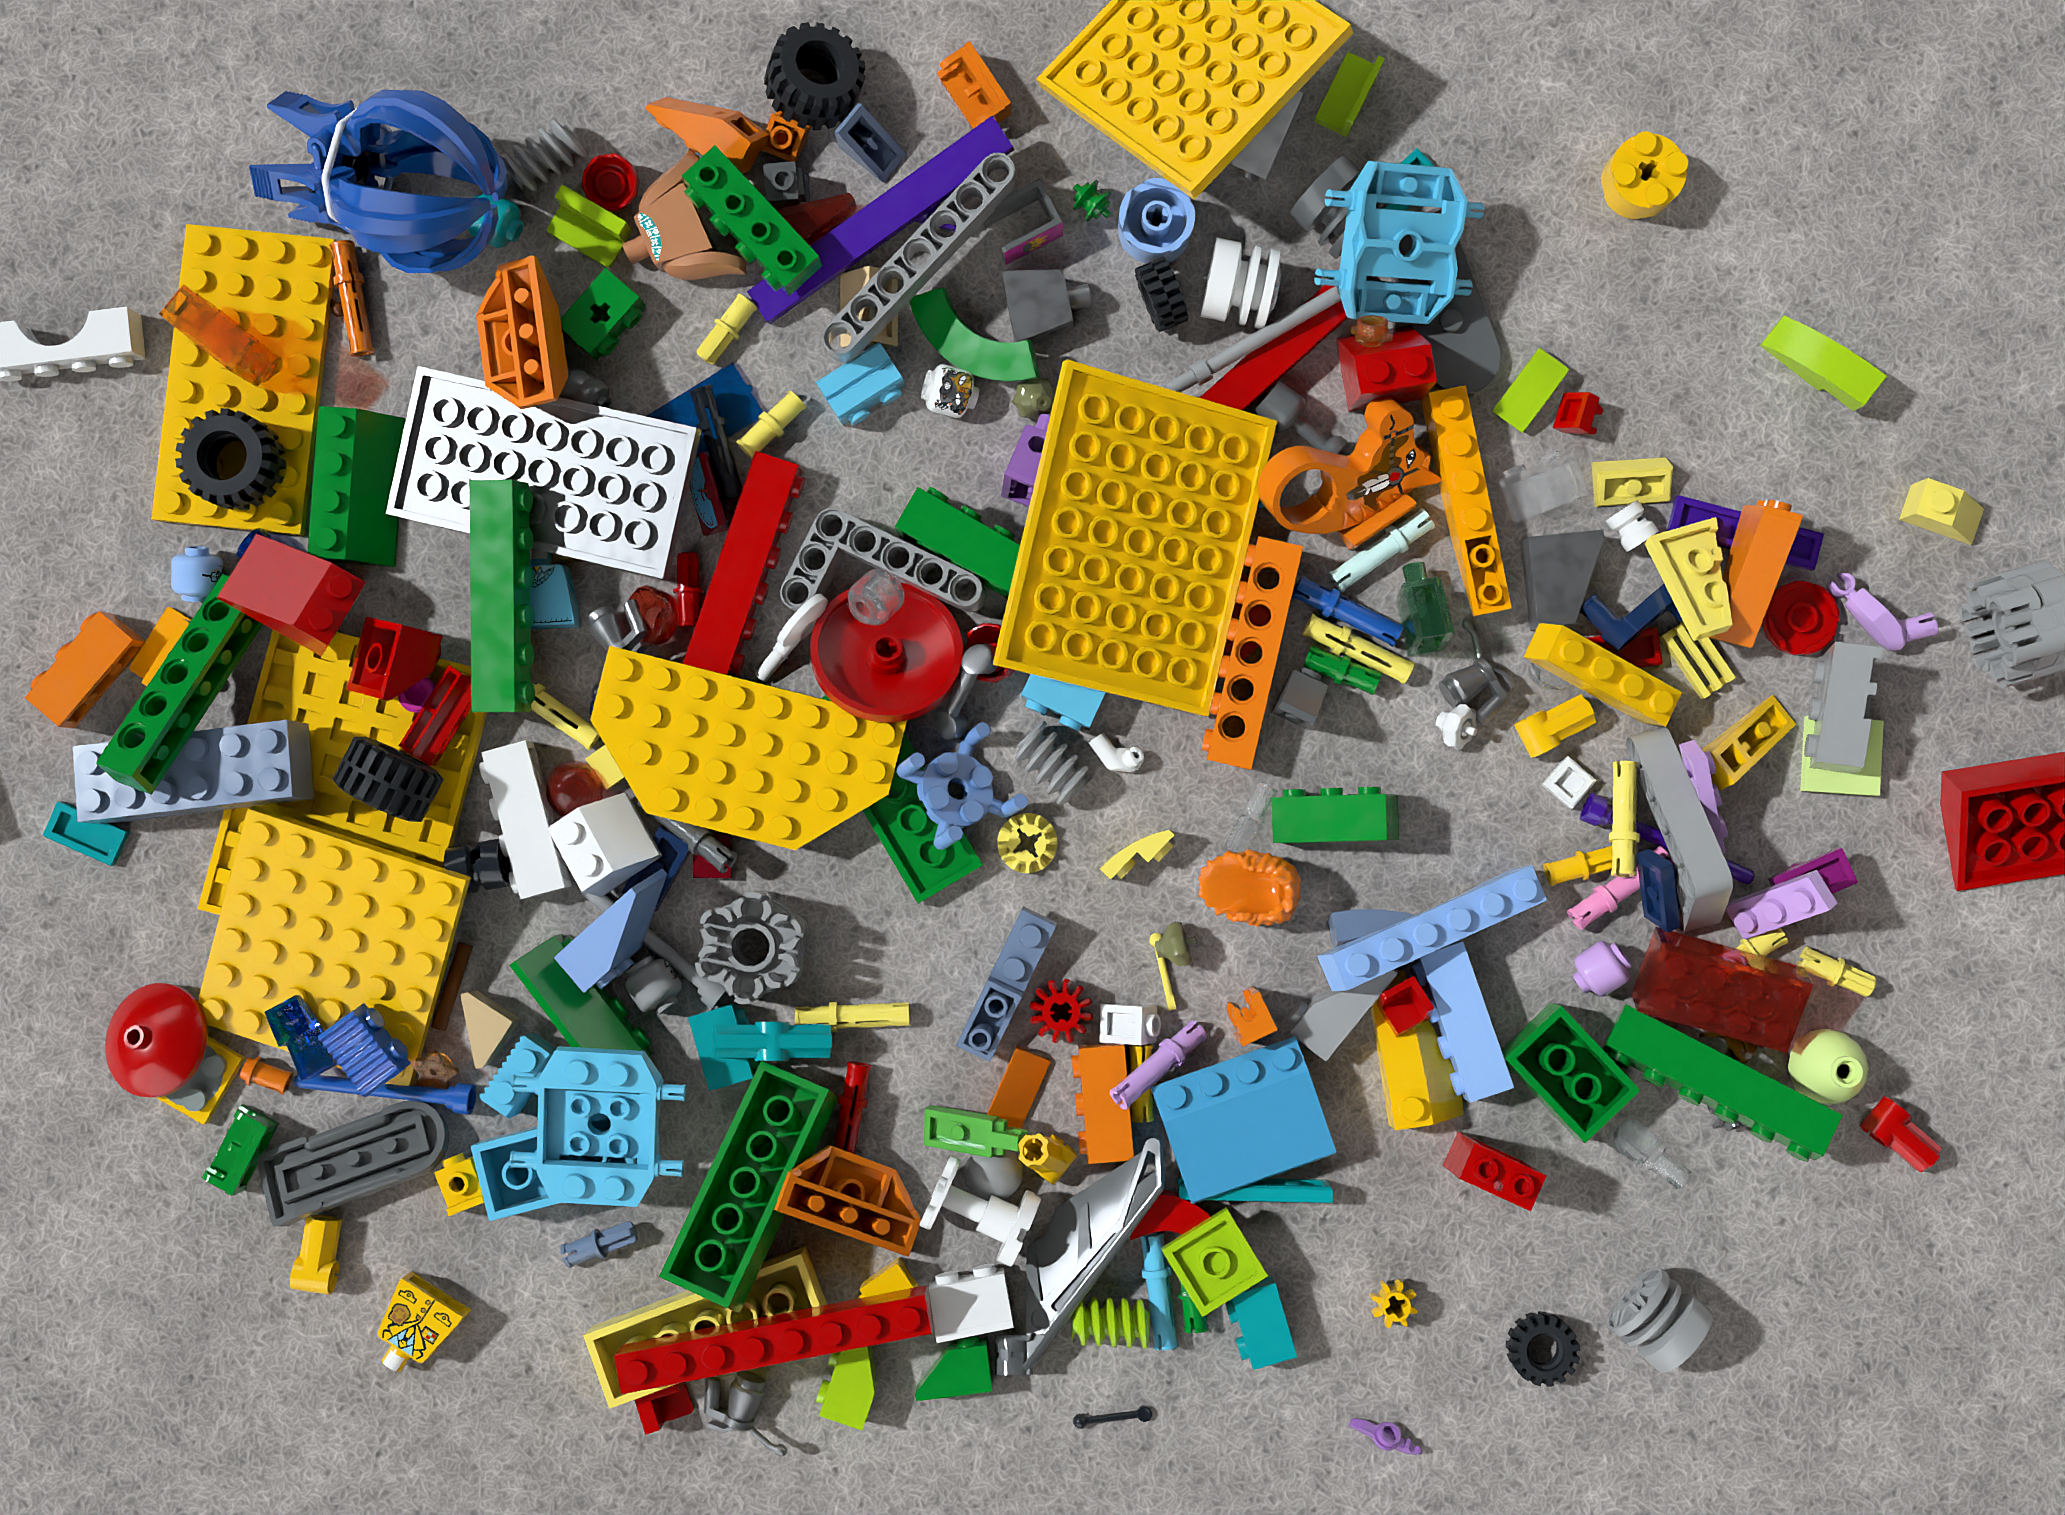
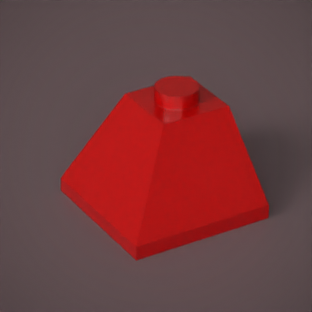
[346,617,443,701]

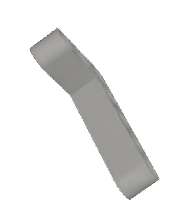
[780,508,987,612]
[1626,727,1733,932]

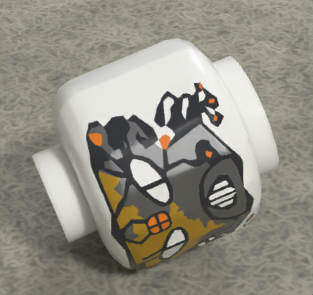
[921,364,979,418]

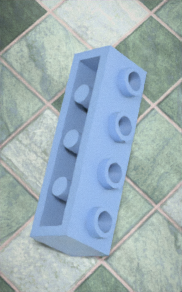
[1412,941,1514,1103]

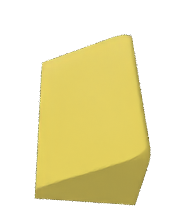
[1592,457,1673,507]

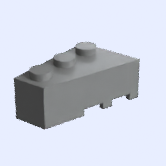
[1804,641,1884,774]

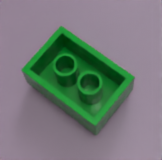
[1501,1002,1641,1143]

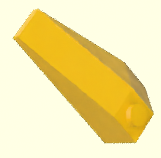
[1370,970,1464,1130]

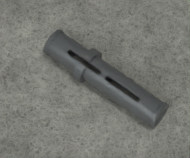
[637,801,737,873]

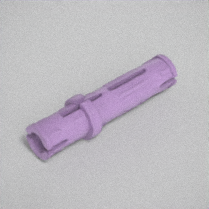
[1110,1020,1207,1110]

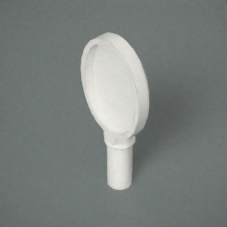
[755,593,828,682]

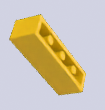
[1523,623,1682,727]

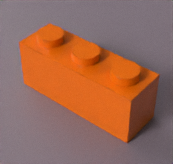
[24,611,145,729]
[1071,1043,1134,1164]

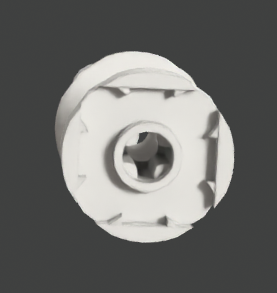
[919,1155,1041,1267]

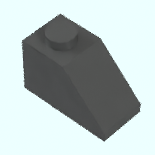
[1271,667,1328,729]

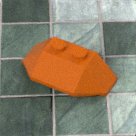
[476,255,569,410]
[774,1145,921,1257]

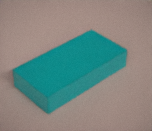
[42,801,130,866]

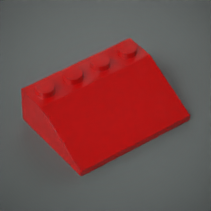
[1940,752,2065,891]

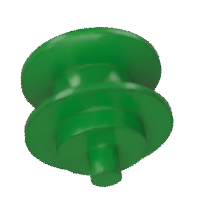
[1073,180,1111,222]

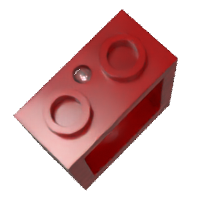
[1443,1131,1547,1212]

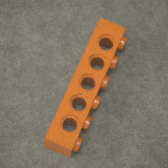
[1201,536,1303,770]

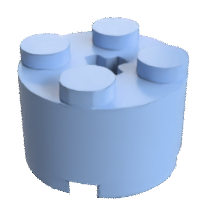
[1118,178,1195,264]

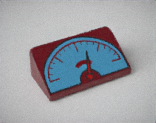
[689,452,730,536]

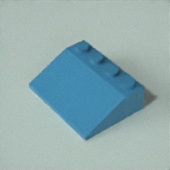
[1151,1036,1337,1204]

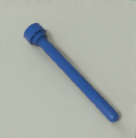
[294,1073,476,1115]

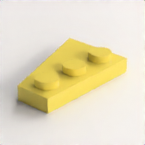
[1644,517,1733,641]

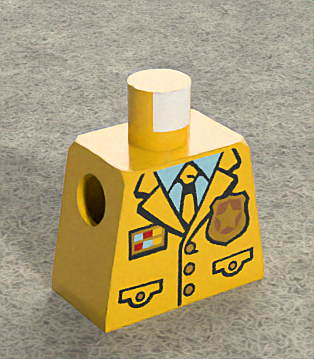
[377,1271,471,1372]

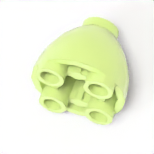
[1788,1028,1869,1105]

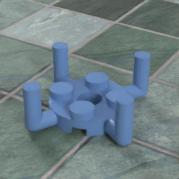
[896,722,1028,850]

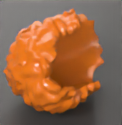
[1198,849,1301,927]

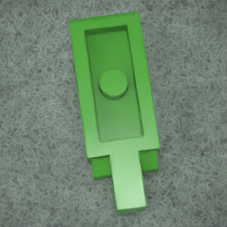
[924,1105,1028,1158]

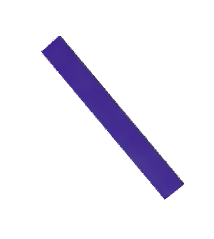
[747,116,1015,324]

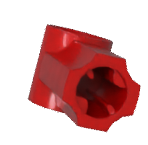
[1859,1096,1942,1173]

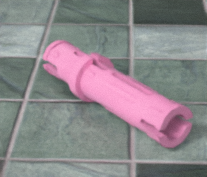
[1567,846,1674,930]

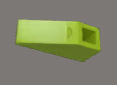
[816,1346,877,1431]

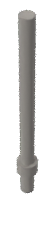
[1164,276,1369,392]

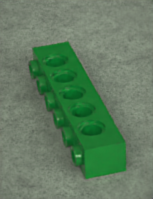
[96,574,264,795]

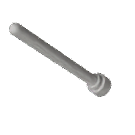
[580,890,727,1010]

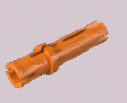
[330,240,375,357]

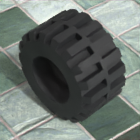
[764,22,866,130]
[175,408,286,510]
[332,737,444,822]

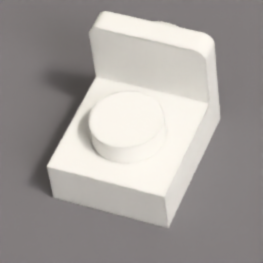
[1100,1004,1161,1045]

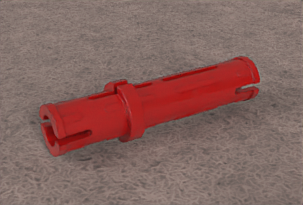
[834,1061,871,1154]

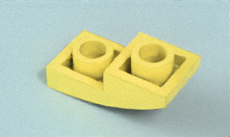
[1099,830,1174,879]

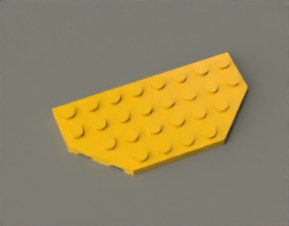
[590,646,907,850]

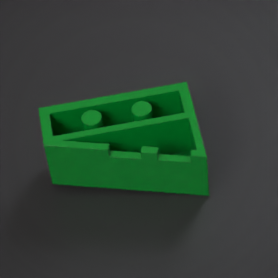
[1272,787,1399,843]

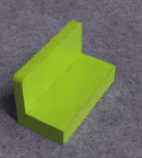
[1314,52,1385,138]
[547,184,633,268]

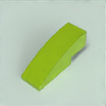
[1760,315,1887,411]

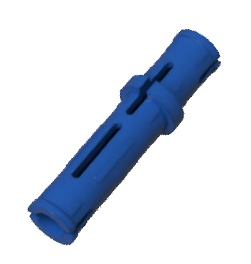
[1292,575,1404,647]

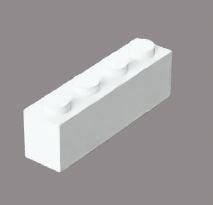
[479,740,572,899]

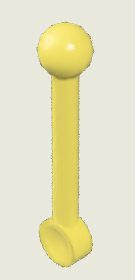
[1149,933,1176,1011]

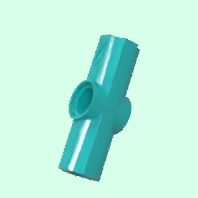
[712,1022,832,1061]

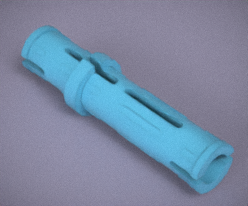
[1140,1231,1178,1351]

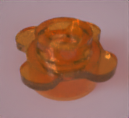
[1351,315,1393,347]

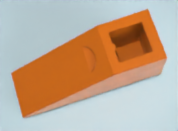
[645,97,769,174]

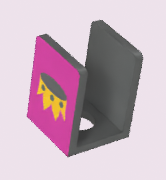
[983,179,1063,265]

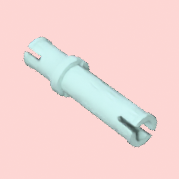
[1328,508,1435,592]

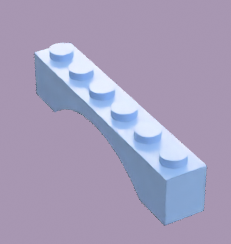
[1317,865,1547,991]

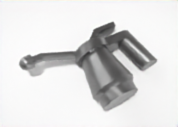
[587,599,650,697]
[1438,619,1514,725]
[703,1371,787,1456]

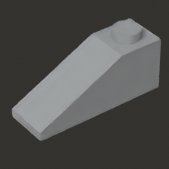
[1288,968,1398,1061]

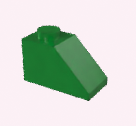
[915,1335,993,1402]

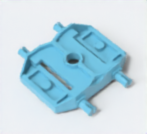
[1314,161,1484,324]
[510,1046,687,1207]

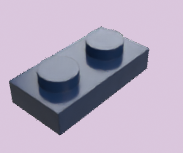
[621,827,691,912]
[1636,848,1680,933]

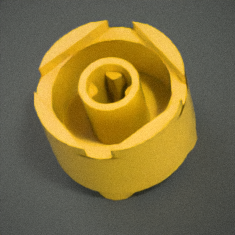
[1601,131,1688,219]

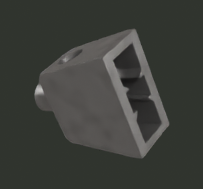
[1002,269,1092,344]

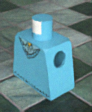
[529,548,581,629]

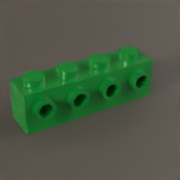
[681,145,822,296]

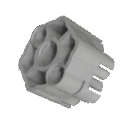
[1959,560,2065,688]
[695,890,809,1004]

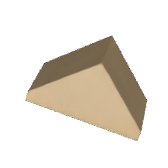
[460,990,521,1069]

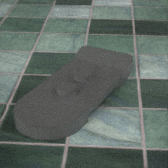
[1390,208,1501,395]
[258,1100,449,1227]

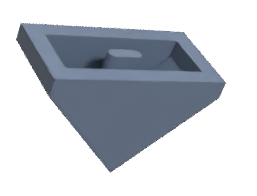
[834,103,907,183]

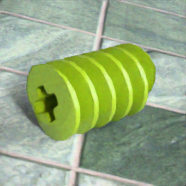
[1071,1296,1150,1349]

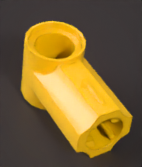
[1513,694,1596,758]
[1018,1133,1079,1185]
[290,1215,342,1295]

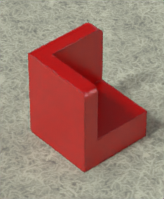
[1377,975,1434,1038]
[634,1382,694,1435]

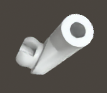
[1089,732,1144,772]

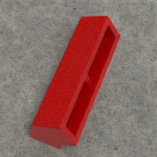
[398,665,472,766]

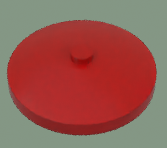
[810,581,963,723]

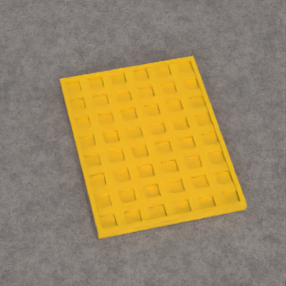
[197,630,488,915]

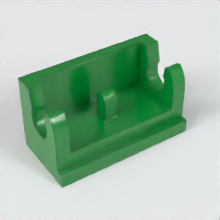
[202,1104,280,1196]

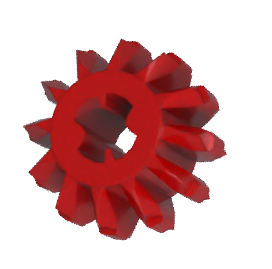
[1029,979,1093,1043]

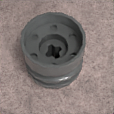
[1289,155,1389,259]

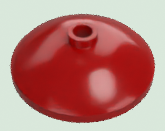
[105,983,207,1098]

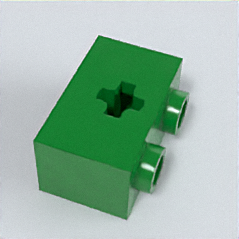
[560,268,645,361]

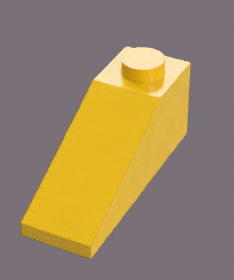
[1702,695,1796,791]

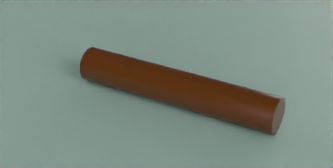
[431,942,473,1031]

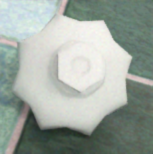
[1436,704,1477,750]

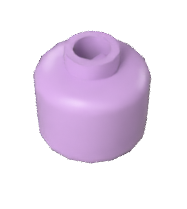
[1573,941,1633,997]

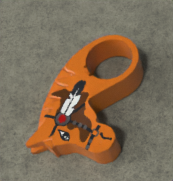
[1258,395,1441,534]

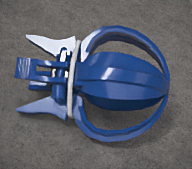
[249,90,508,273]

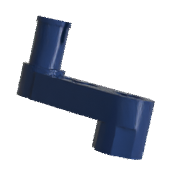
[1580,584,1683,653]

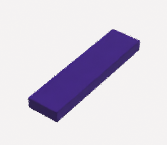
[1667,495,1824,571]

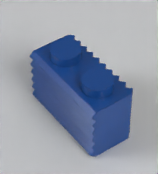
[318,1002,411,1097]

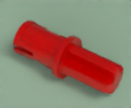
[673,552,704,627]

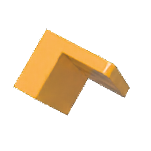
[129,607,192,686]

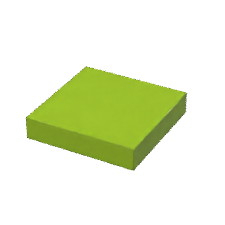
[1161,1208,1268,1317]

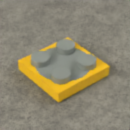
[157,1035,246,1125]

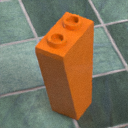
[1709,500,1803,648]

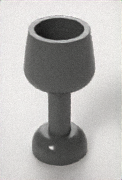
[1255,382,1347,454]

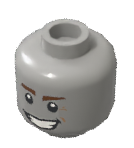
[625,956,682,1015]

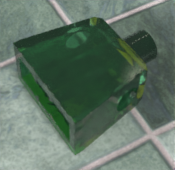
[1396,562,1454,657]

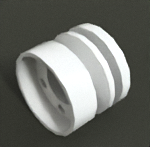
[1200,238,1281,329]

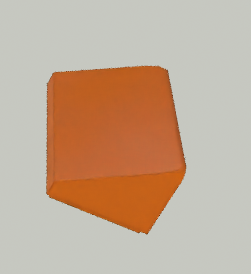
[1336,493,1417,551]
[986,1045,1051,1129]

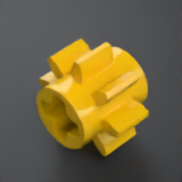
[1369,1278,1418,1328]

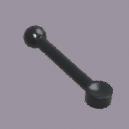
[1073,1405,1152,1429]

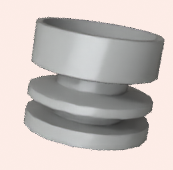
[1607,1267,1713,1374]

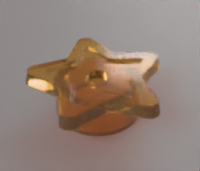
[410,1050,459,1089]

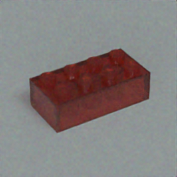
[1631,926,1814,1053]

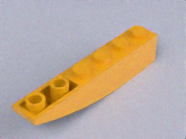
[1421,385,1512,616]

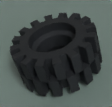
[1135,257,1189,332]
[1506,1311,1580,1387]

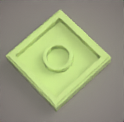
[1800,716,1884,796]

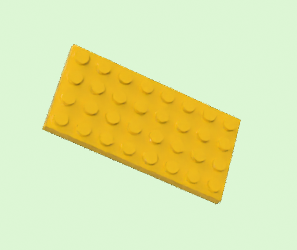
[151,224,336,536]

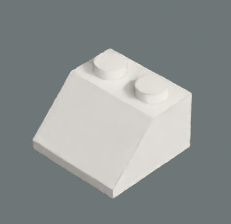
[547,792,662,897]
[929,1264,1014,1343]

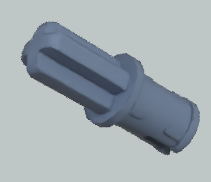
[561,1221,638,1268]

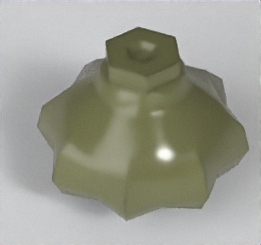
[1012,378,1055,421]
[1154,921,1197,967]

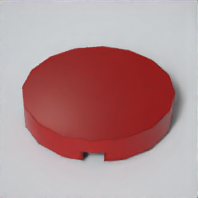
[1762,580,1840,656]

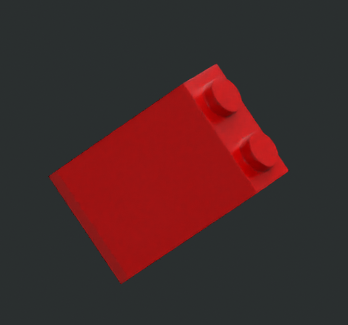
[1336,326,1437,412]

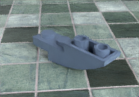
[956,906,1057,1062]

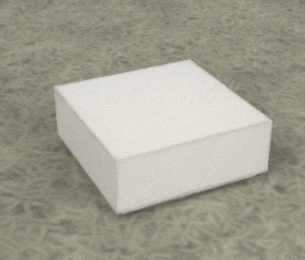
[1541,756,1597,809]

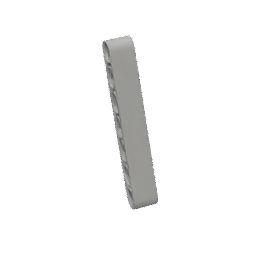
[822,153,1017,363]

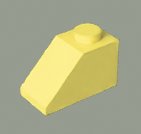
[1899,478,1984,545]

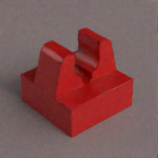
[1553,392,1603,435]

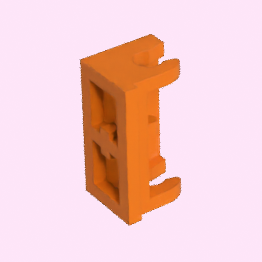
[937,41,1012,129]
[1227,987,1278,1047]

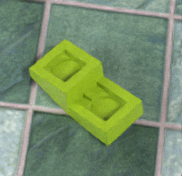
[1492,347,1570,433]

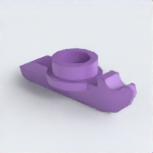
[1349,1418,1422,1455]

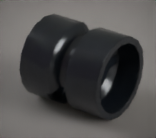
[444,839,511,894]

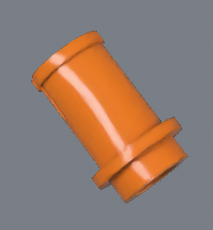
[240,1056,293,1095]

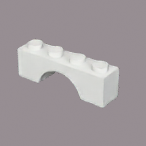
[0,307,146,381]

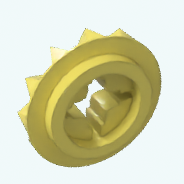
[997,813,1058,873]

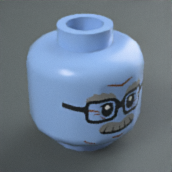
[171,546,223,602]

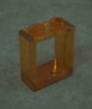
[159,284,281,387]

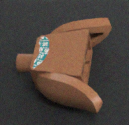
[622,148,747,280]

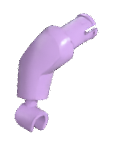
[1827,573,1938,651]

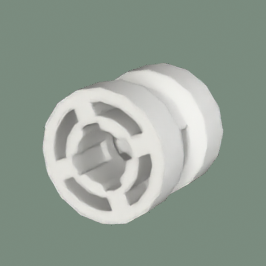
[1605,500,1659,552]

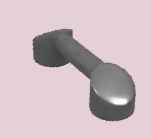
[933,644,998,740]

